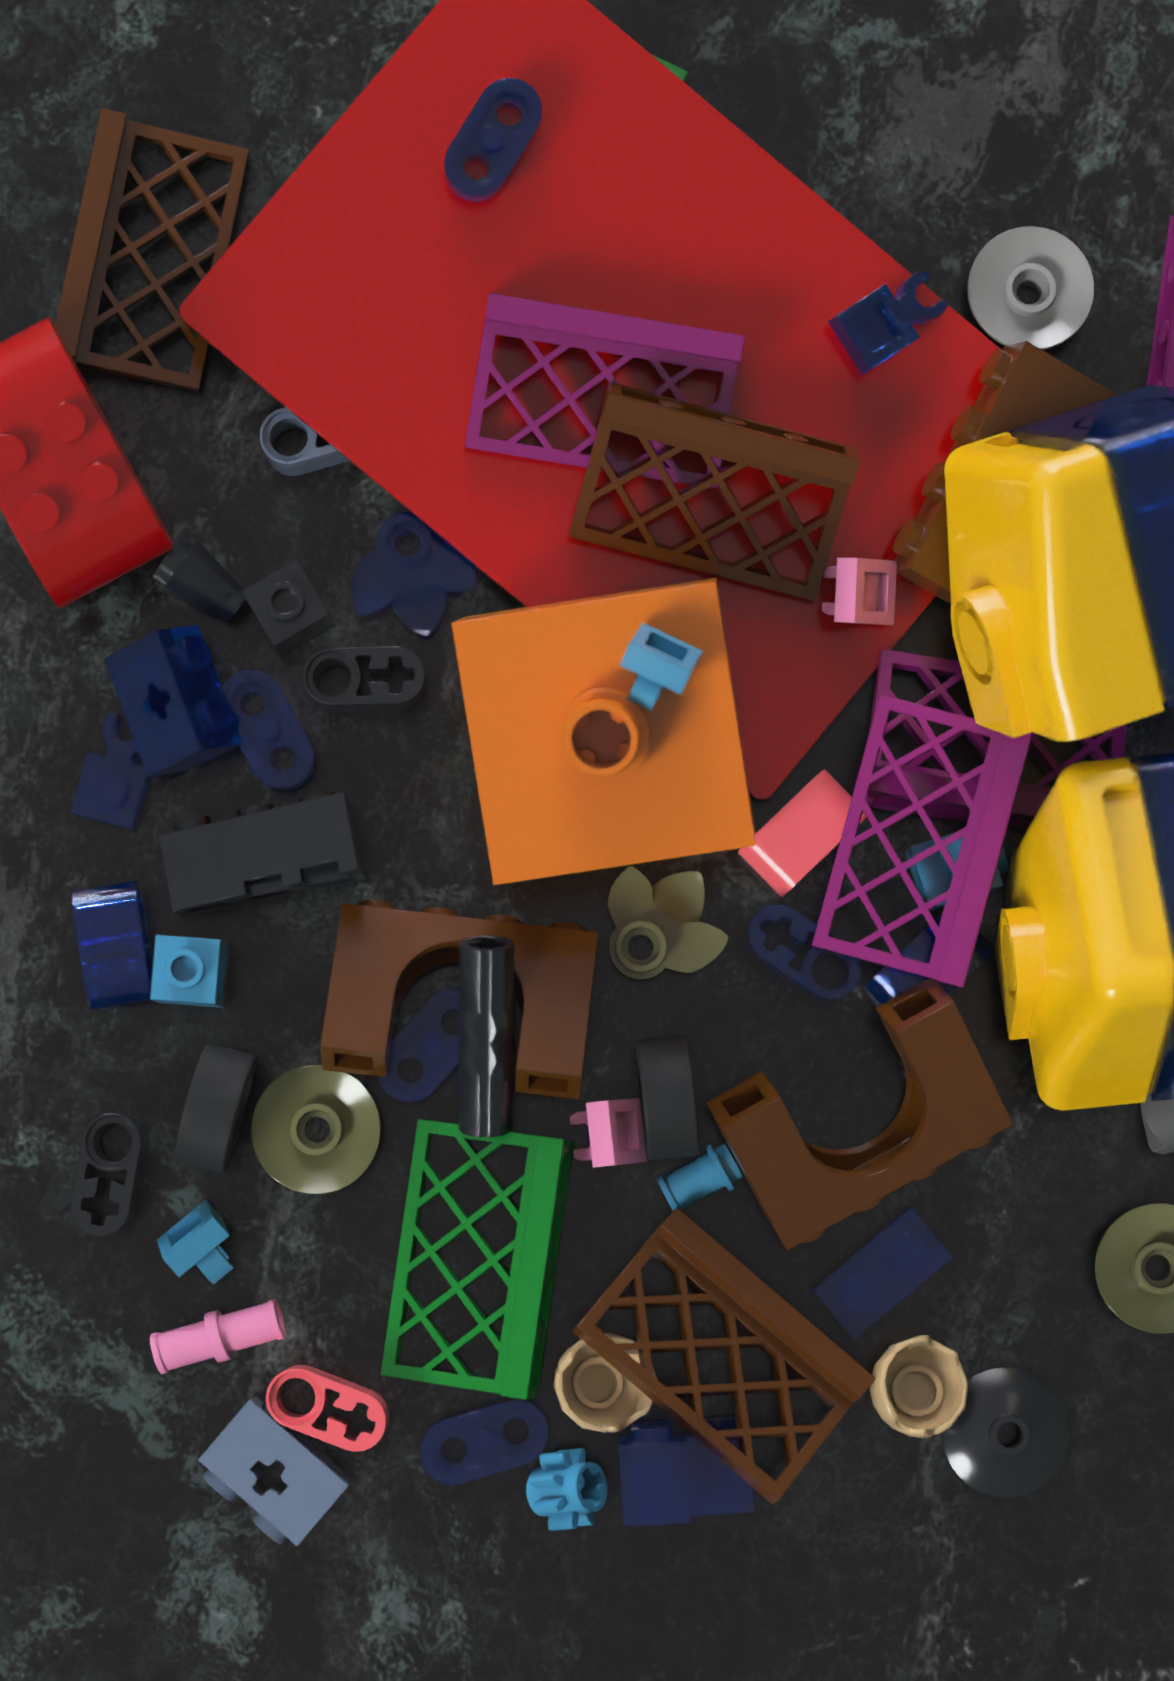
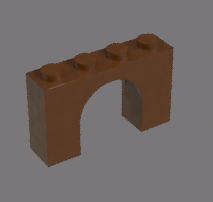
[893,341,1153,604]
[320,900,598,1099]
[706,978,1013,1250]

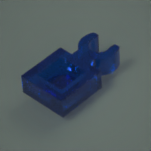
[828,271,948,375]
[70,712,154,831]

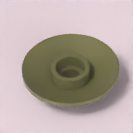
[251,1065,381,1194]
[1095,1203,1174,1334]

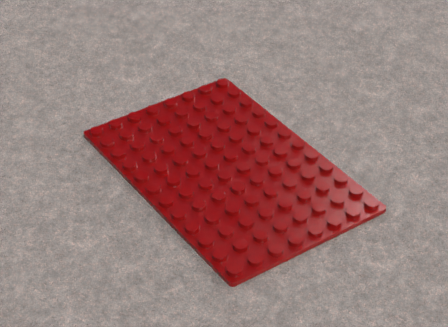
[179,0,1057,800]

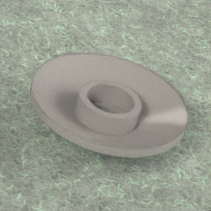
[968,226,1094,350]

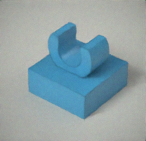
[619,623,703,711]
[157,1199,233,1285]

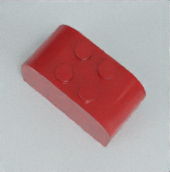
[0,316,174,609]

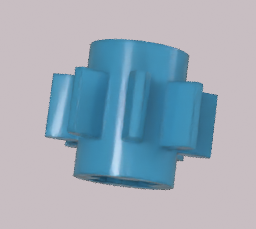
[526,1448,608,1531]

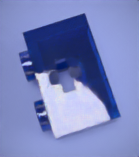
[104,625,242,777]

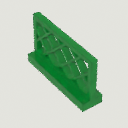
[380,1119,575,1400]

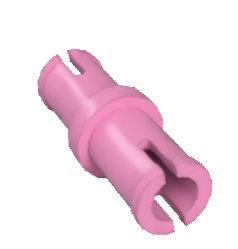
[150,1298,287,1374]

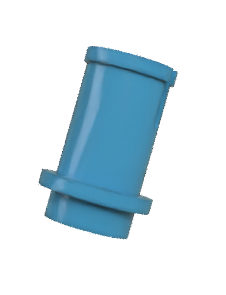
[656,1143,743,1211]

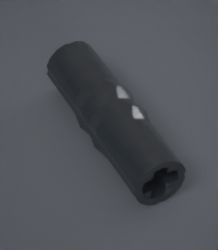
[457,935,516,1138]

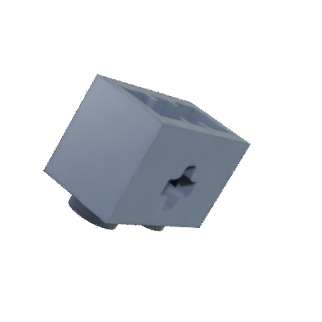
[198,1395,353,1546]

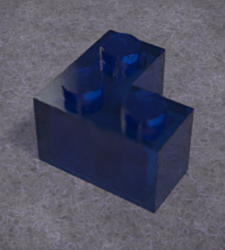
[618,1417,754,1527]

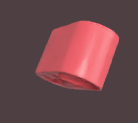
[738,769,867,898]
[266,1365,390,1452]

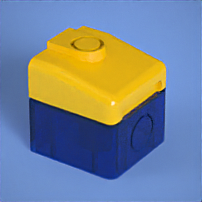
[944,385,1174,741]
[994,753,1174,1111]

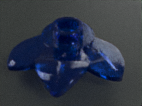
[351,512,476,637]

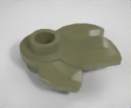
[607,866,728,980]

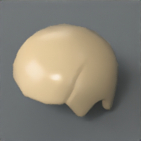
[554,1333,658,1433]
[869,1335,968,1438]

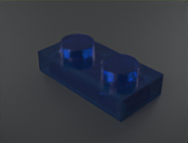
[811,1207,953,1340]

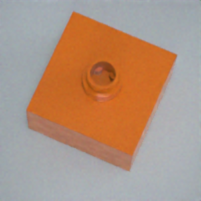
[452,577,756,885]

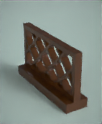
[55,108,249,393]
[569,381,860,601]
[572,1207,875,1505]

